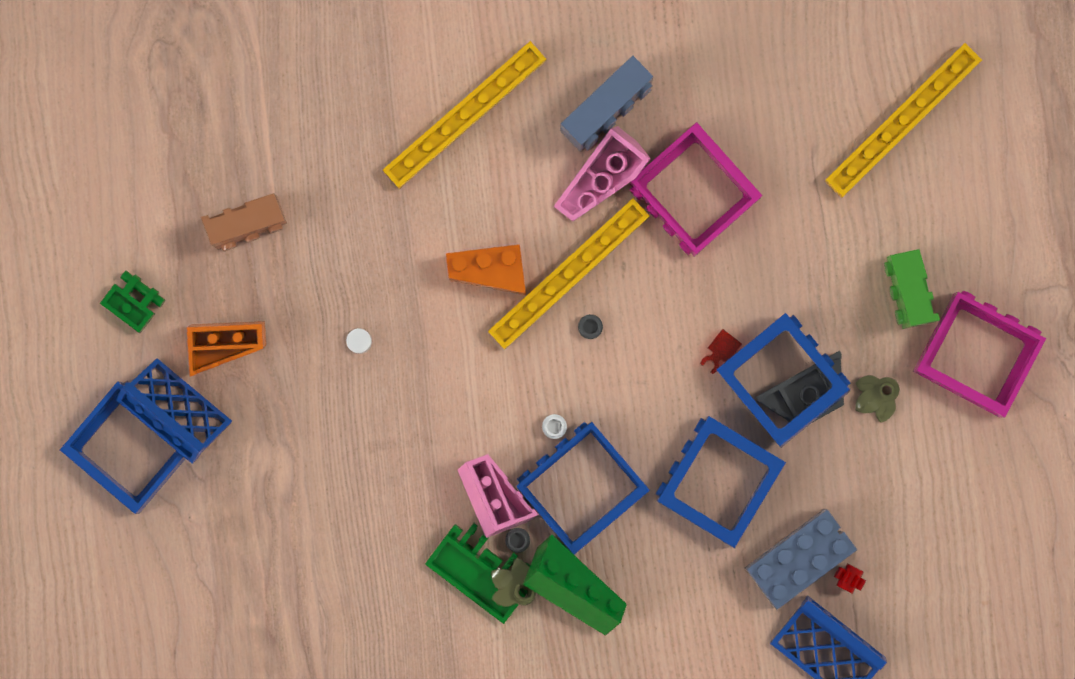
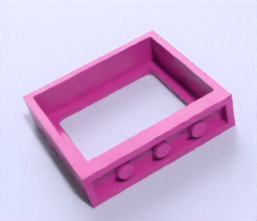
[629,122,763,257]
[913,291,1046,418]

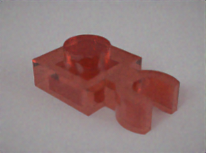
[700,329,742,374]

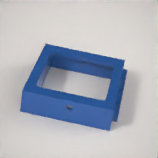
[716,313,851,448]
[60,381,186,514]
[656,416,786,548]

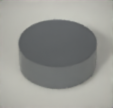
[578,314,603,340]

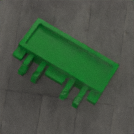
[425,523,530,624]

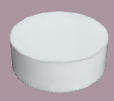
[346,328,372,354]

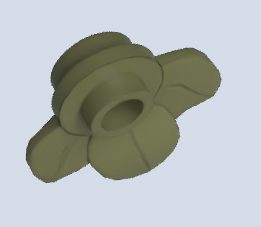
[855,375,900,423]
[491,558,536,607]

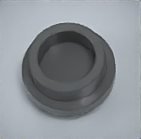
[505,528,530,553]

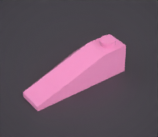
[554,126,651,221]

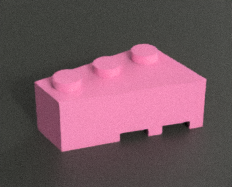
[458,454,539,538]

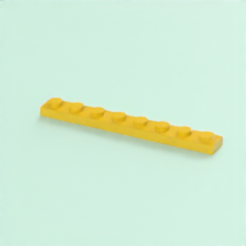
[383,41,547,189]
[825,43,982,198]
[488,198,650,350]

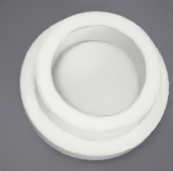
[542,414,567,439]

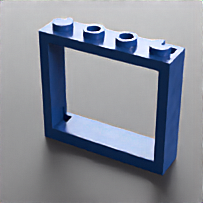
[516,422,650,555]

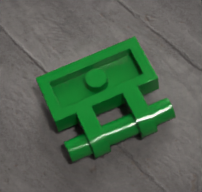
[100,271,166,333]

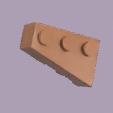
[201,193,287,252]

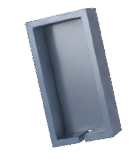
[560,56,653,152]
[745,509,857,609]

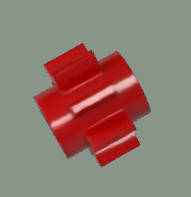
[834,563,866,594]

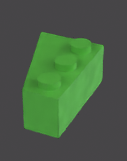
[884,249,940,329]

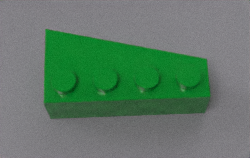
[523,534,627,636]

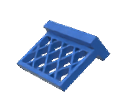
[116,358,232,464]
[770,595,887,679]

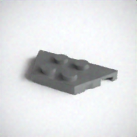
[756,351,844,423]

